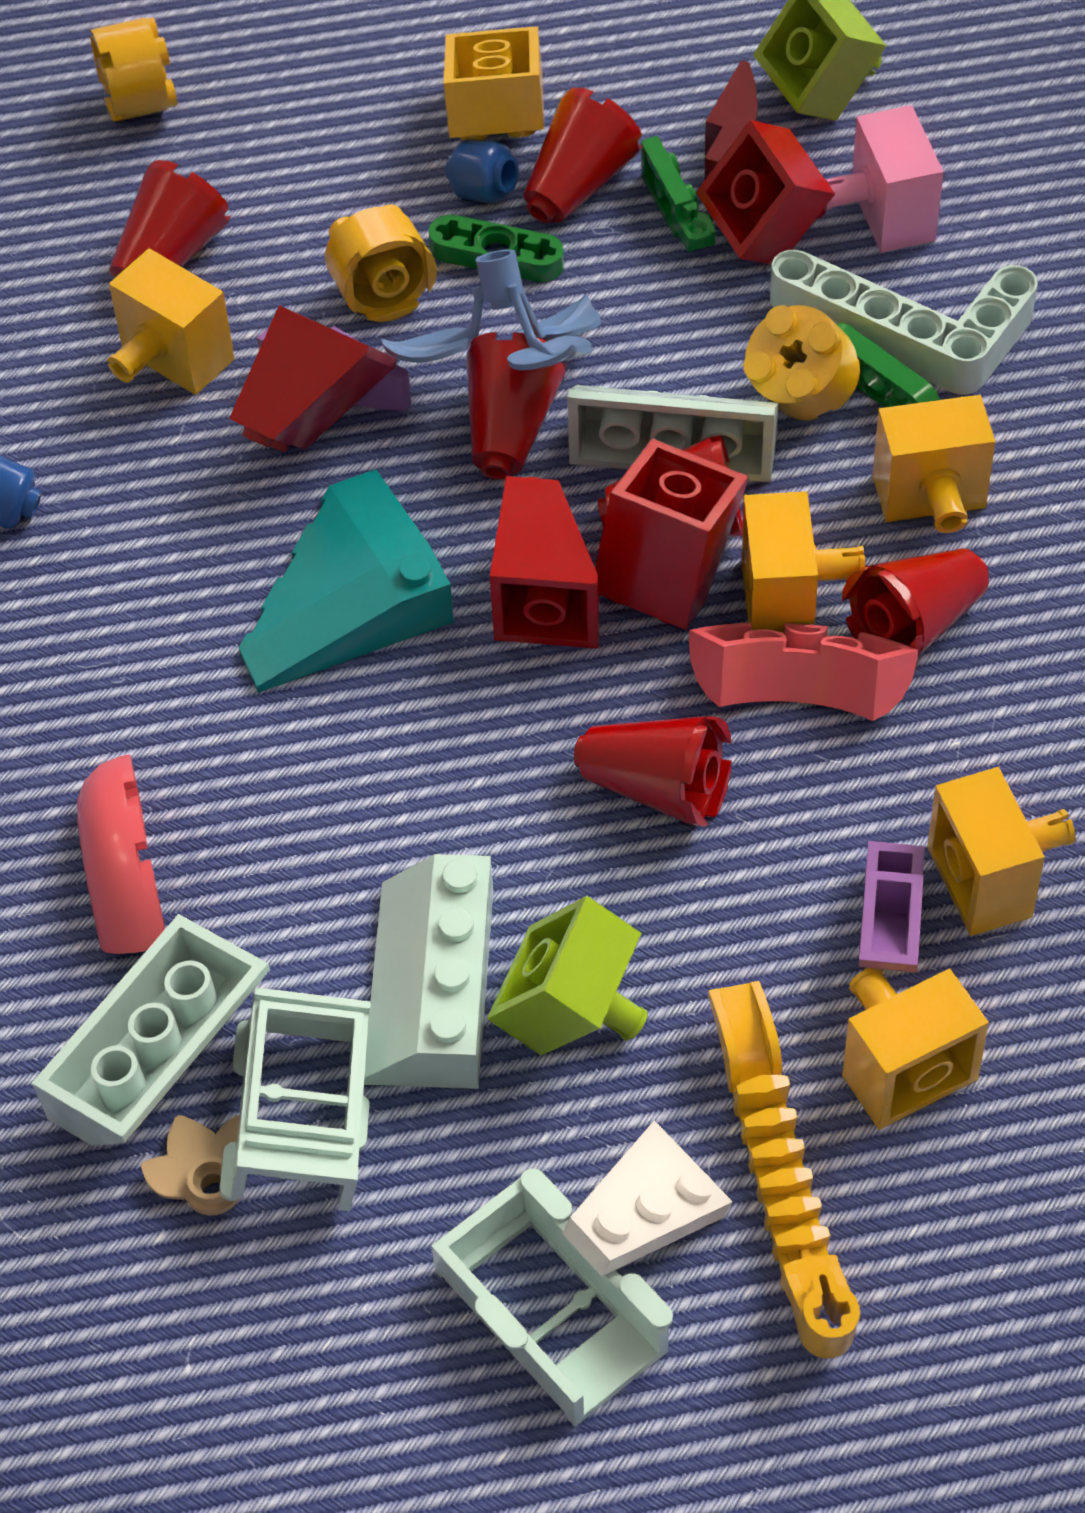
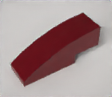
[704,60,758,181]

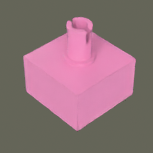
[824,105,943,253]

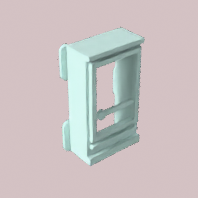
[219,987,371,1211]
[431,1168,673,1427]

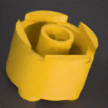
[90,17,178,122]
[325,204,437,322]
[743,305,860,420]

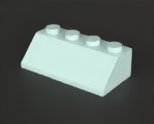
[567,385,779,483]
[364,854,493,1089]
[32,914,270,1146]

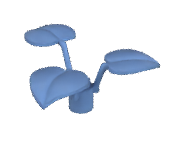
[381,250,601,370]

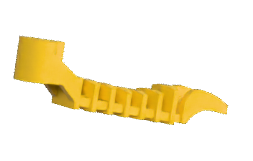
[708,981,860,1359]

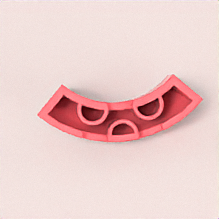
[689,622,918,721]
[77,754,165,954]

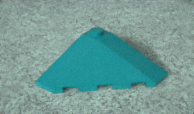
[239,469,454,693]

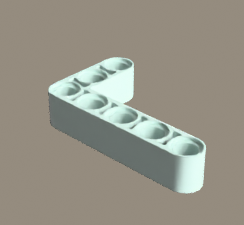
[770,250,1038,395]

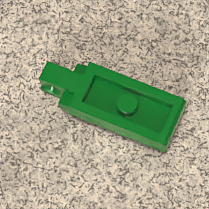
[641,136,715,253]

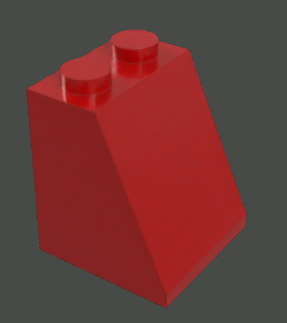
[229,305,398,453]
[595,438,749,630]
[489,476,600,649]

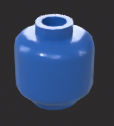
[445,139,519,204]
[0,457,42,529]

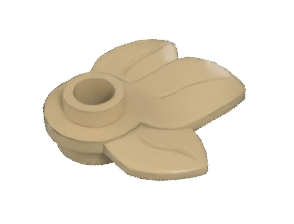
[141,1115,239,1215]

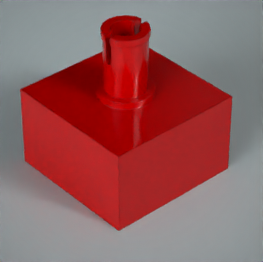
[696,120,835,265]

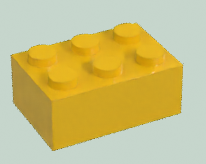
[443,26,544,140]

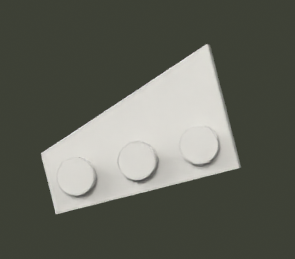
[562,1121,732,1277]

